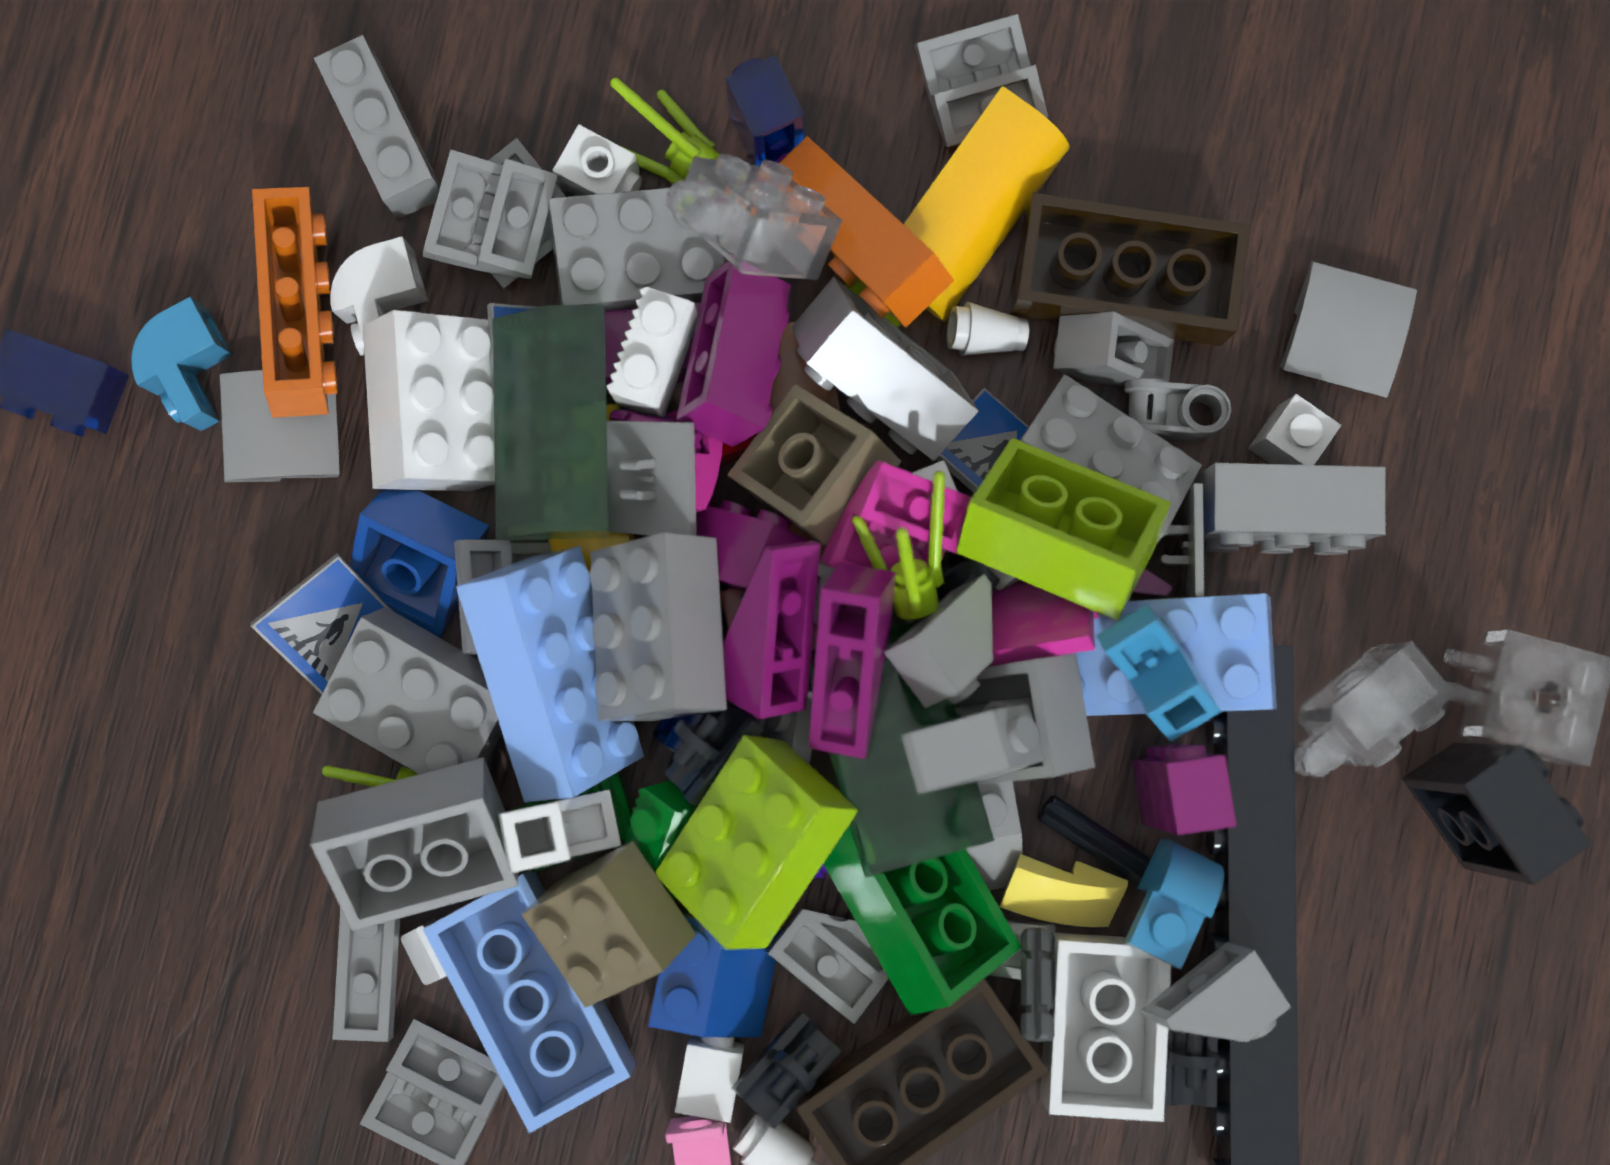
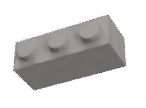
[314,35,440,220]

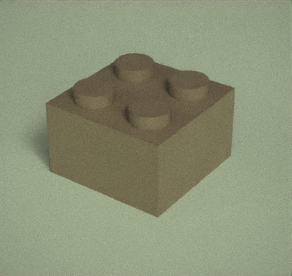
[728,384,901,547]
[521,841,696,1008]

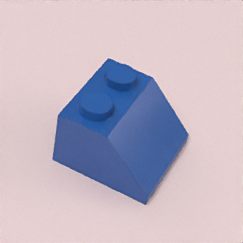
[350,489,490,638]
[648,907,782,1037]

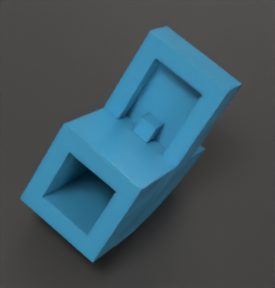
[131,297,233,431]
[1096,604,1221,742]
[1124,839,1224,969]

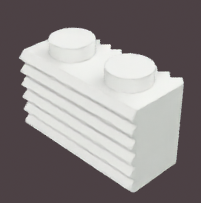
[606,287,698,418]

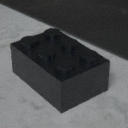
[1402,742,1592,885]

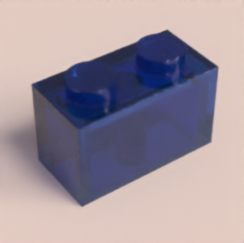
[725,55,804,173]
[0,329,129,437]

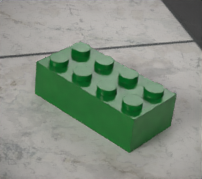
[823,754,1021,1015]

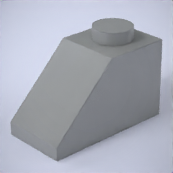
[1053,311,1174,387]
[884,574,993,708]
[902,704,1045,794]
[952,781,1023,890]
[1141,942,1291,1042]

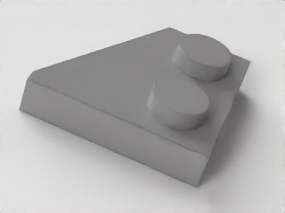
[766,909,889,1024]

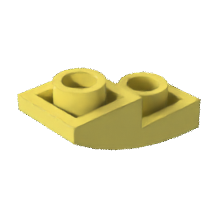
[1000,854,1128,927]

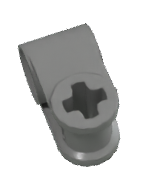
[1124,378,1231,442]

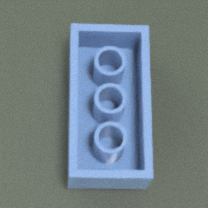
[456,546,644,802]
[1053,593,1277,716]
[423,870,637,1133]

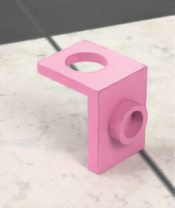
[665,1116,732,1165]

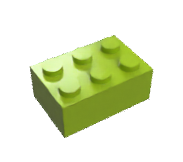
[956,438,1172,621]
[655,735,859,949]

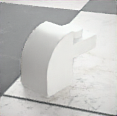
[330,236,428,356]
[498,790,621,873]

